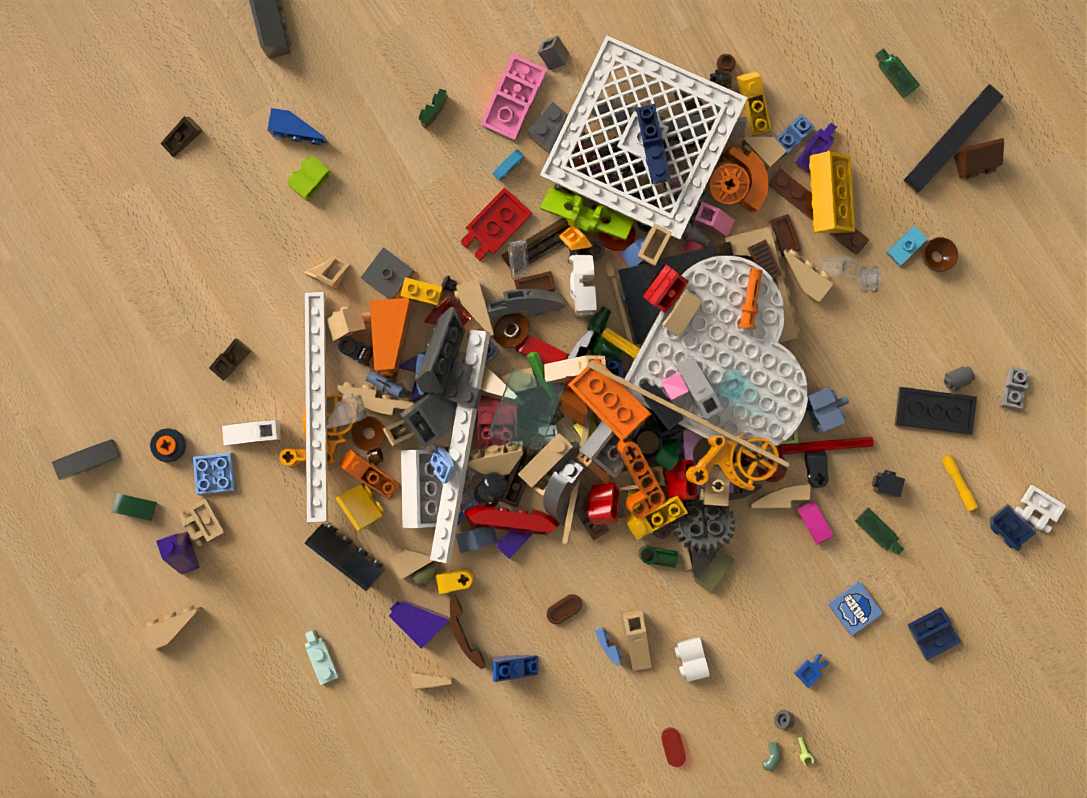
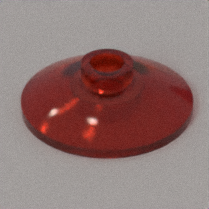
[597,219,636,251]

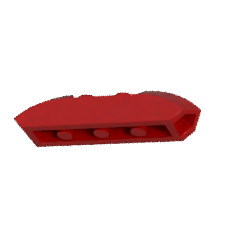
[464,505,560,535]

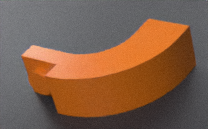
[723,146,768,212]

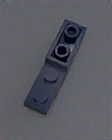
[636,104,671,185]

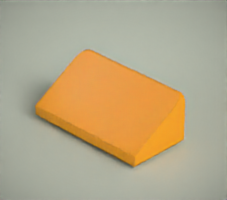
[559,226,592,250]

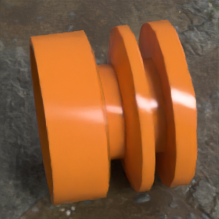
[705,161,750,204]

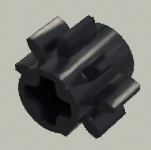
[710,68,733,89]

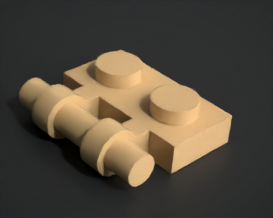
[178,499,226,548]

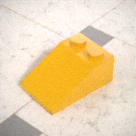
[335,484,384,531]

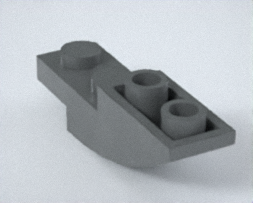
[486,289,566,319]

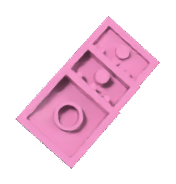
[481,53,548,140]

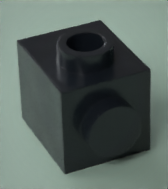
[872,470,905,497]

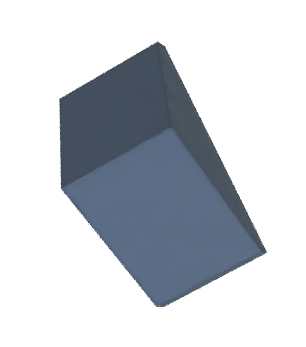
[455,527,497,553]

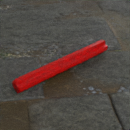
[778,437,874,455]

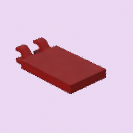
[461,187,532,261]

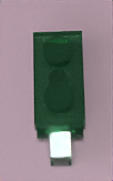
[875,48,920,99]
[854,508,904,555]

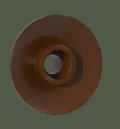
[494,313,530,348]

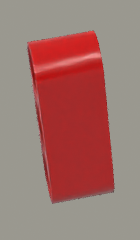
[515,334,570,364]

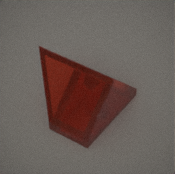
[424,294,471,325]

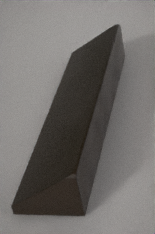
[502,218,571,274]
[501,428,546,507]

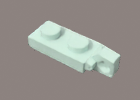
[305,630,339,685]

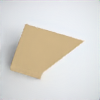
[304,255,350,290]

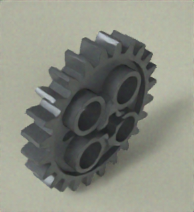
[672,497,736,554]

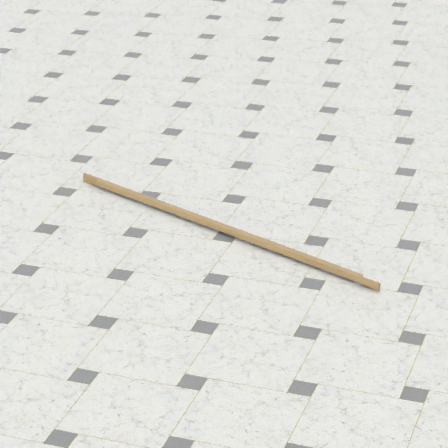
[604,261,692,570]

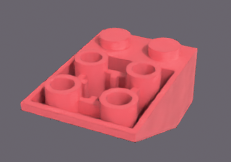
[478,397,517,450]

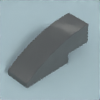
[52,439,120,480]

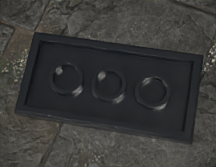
[895,387,977,435]

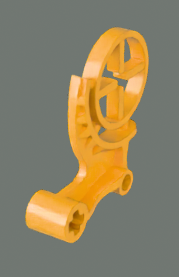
[279,394,358,467]
[686,434,779,490]

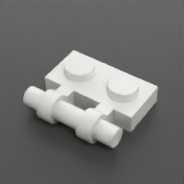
[1015,485,1066,533]

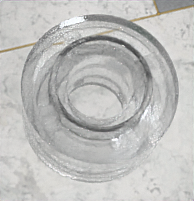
[858,266,881,293]

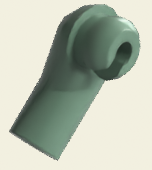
[763,742,781,771]

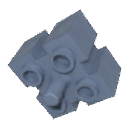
[806,387,849,433]

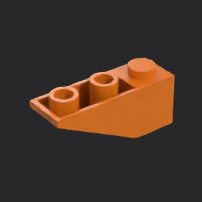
[339,449,400,499]

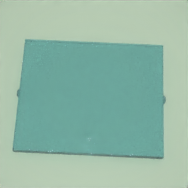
[488,368,564,451]

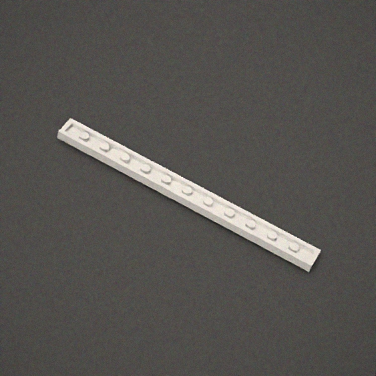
[305,292,328,523]
[430,330,490,563]

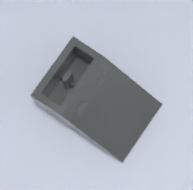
[399,381,457,449]

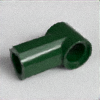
[653,438,683,472]
[638,545,678,568]

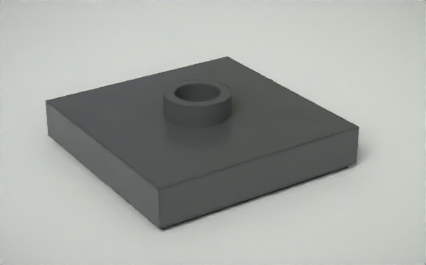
[361,247,414,299]

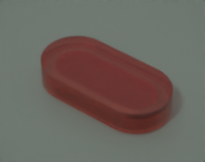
[661,727,686,767]

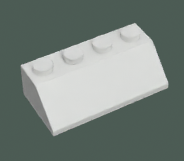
[401,449,446,528]

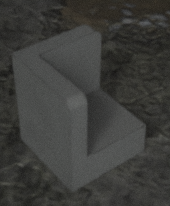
[538,36,569,70]

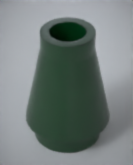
[587,306,611,336]
[592,337,622,360]

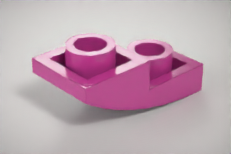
[797,500,834,545]

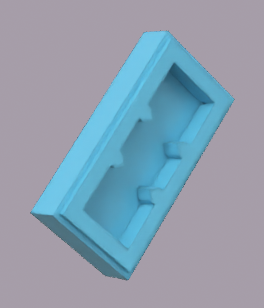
[886,225,927,266]

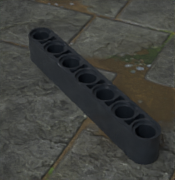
[903,84,1004,193]

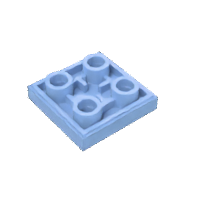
[193,453,236,495]

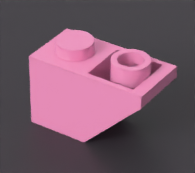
[692,202,735,237]

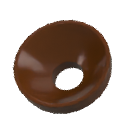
[922,237,958,272]
[350,416,385,451]

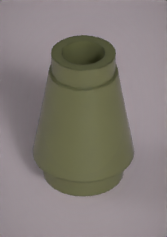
[411,561,440,588]

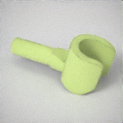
[798,737,814,766]

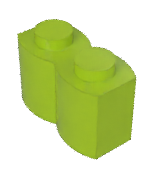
[288,155,332,201]

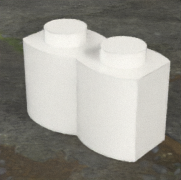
[674,637,710,682]

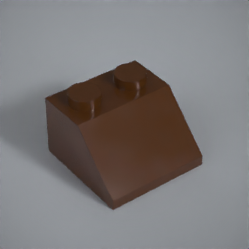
[954,138,1004,179]

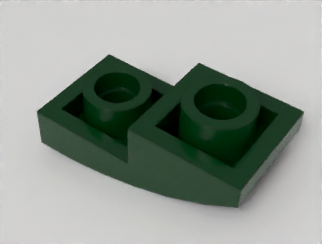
[419,89,448,128]
[111,494,157,521]

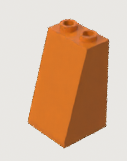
[370,298,413,377]

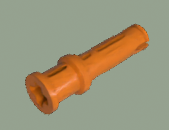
[738,268,763,330]

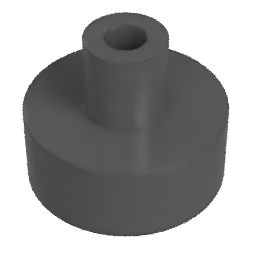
[774,710,795,731]

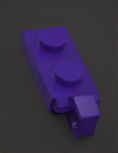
[795,123,837,174]

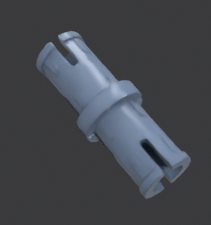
[366,370,405,399]

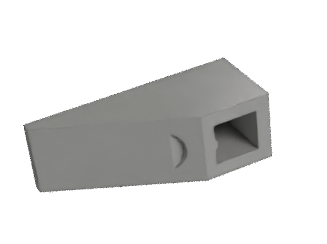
[675,356,724,419]

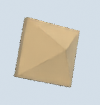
[395,368,416,392]

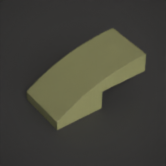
[695,548,735,593]

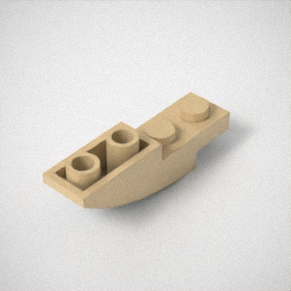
[338,382,414,416]

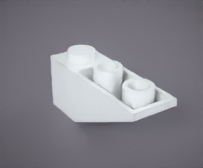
[222,420,281,445]

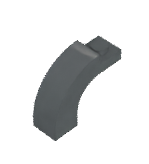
[543,458,586,526]

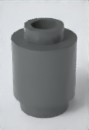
[944,366,975,391]

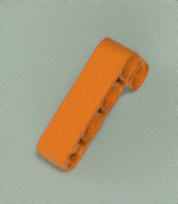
[617,438,665,518]

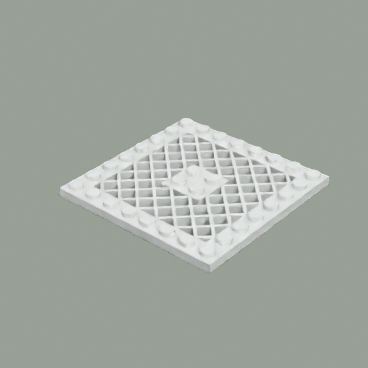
[540,35,748,240]

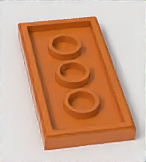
[568,358,651,442]

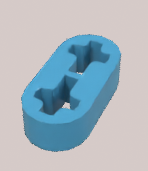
[493,149,525,181]

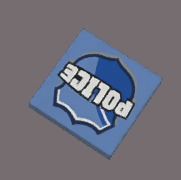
[828,581,883,636]

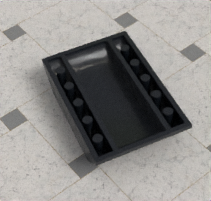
[618,241,734,344]

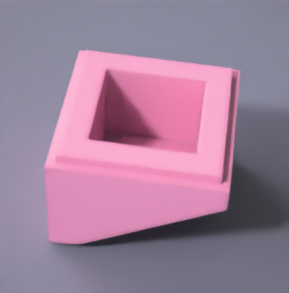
[661,373,689,400]

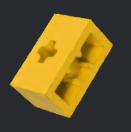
[400,277,444,308]

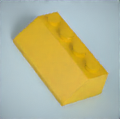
[809,151,855,234]

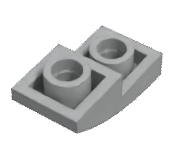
[1001,367,1030,411]

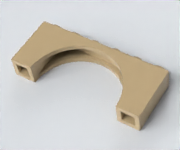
[723,227,800,344]

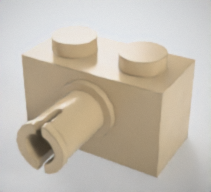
[327,305,371,341]
[699,466,730,506]

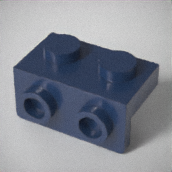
[990,504,1036,551]

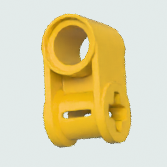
[435,569,474,594]

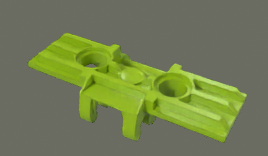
[540,187,634,240]

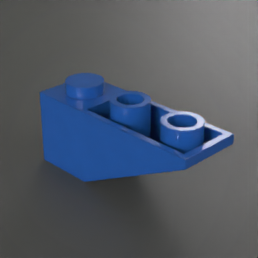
[267,108,327,145]

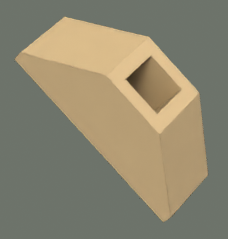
[467,441,523,475]

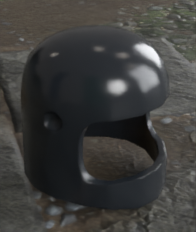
[474,472,508,507]

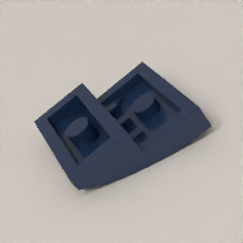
[907,607,961,661]

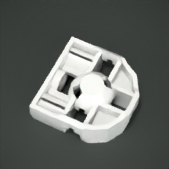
[569,255,597,317]

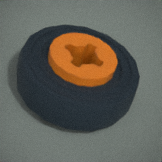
[150,428,186,463]

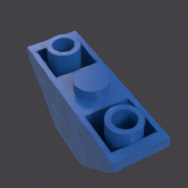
[493,655,538,682]

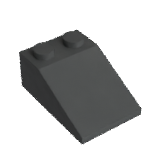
[528,102,596,154]

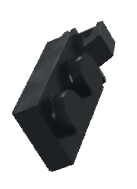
[639,379,684,430]

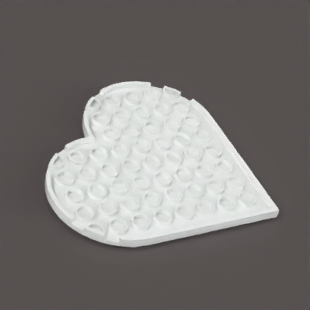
[625,256,808,453]

